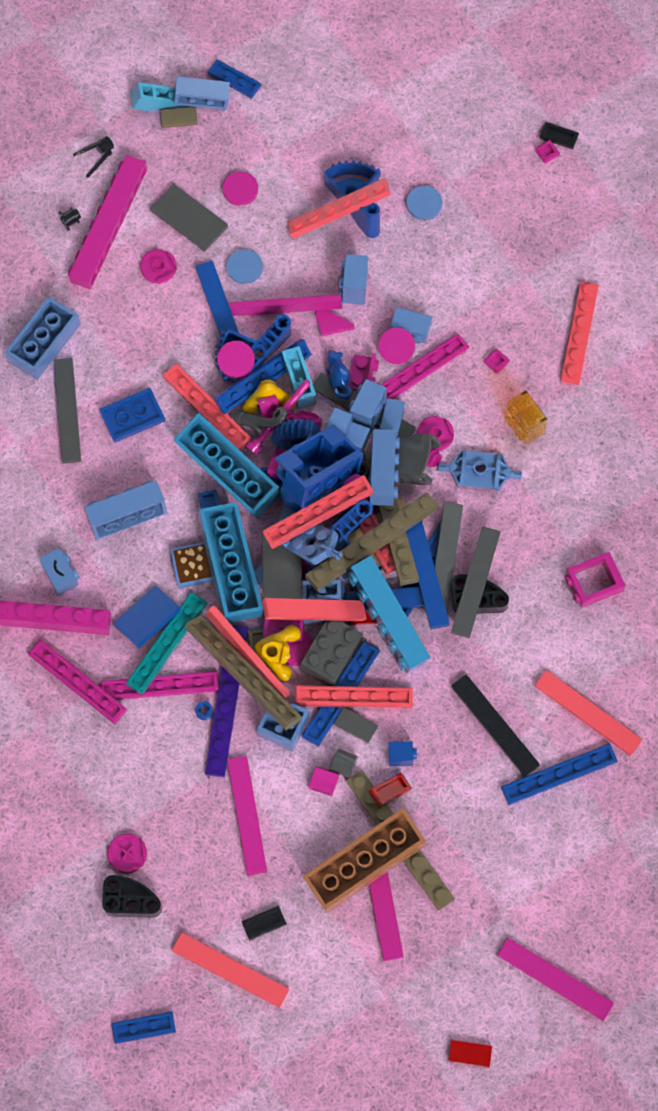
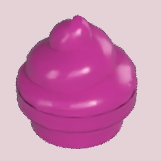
[426,449,442,467]

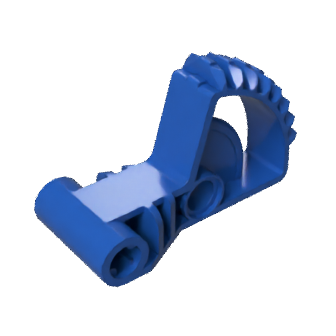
[324,159,381,238]
[214,314,292,383]
[271,419,321,451]
[302,500,373,580]

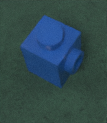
[388,741,417,766]

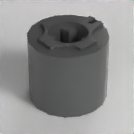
[330,748,358,778]

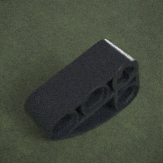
[451,574,509,614]
[102,875,162,918]

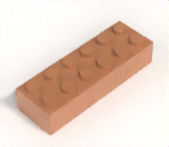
[303,808,428,913]

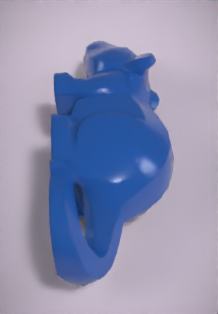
[326,350,353,400]

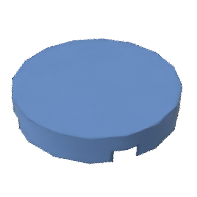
[406,186,442,220]
[227,249,263,284]

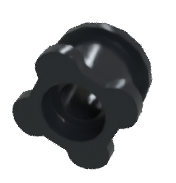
[58,207,81,231]

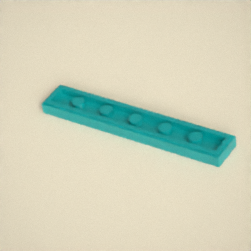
[126,592,207,695]

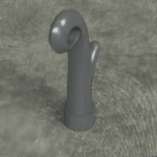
[233,407,287,434]

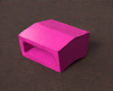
[309,766,340,796]

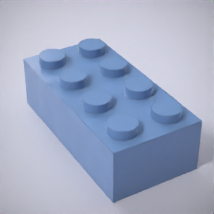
[5,296,81,380]
[84,480,167,540]

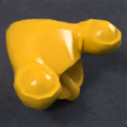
[242,380,297,414]
[254,625,301,681]

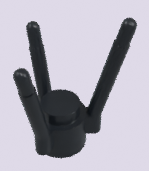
[73,136,114,178]

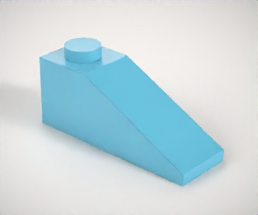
[130,82,185,111]
[282,346,316,409]

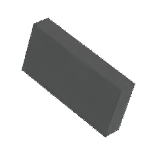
[334,707,378,744]

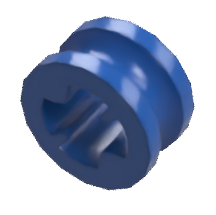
[195,701,213,720]

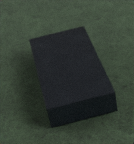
[539,122,579,150]
[241,905,287,941]

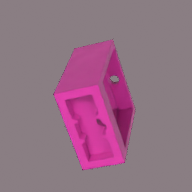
[564,552,626,608]

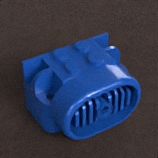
[275,424,364,512]

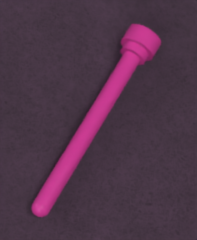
[246,380,310,455]

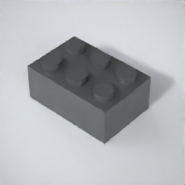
[299,620,363,686]

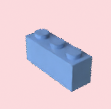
[174,76,230,110]

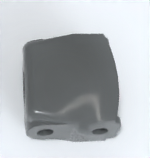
[395,434,441,485]

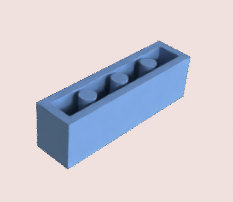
[370,429,400,506]

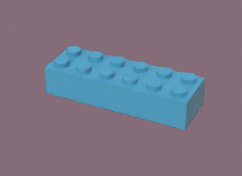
[173,413,281,519]
[198,502,263,623]
[347,556,431,673]

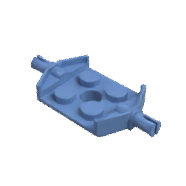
[438,450,522,492]
[278,519,342,565]

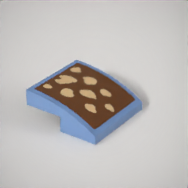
[170,542,213,589]

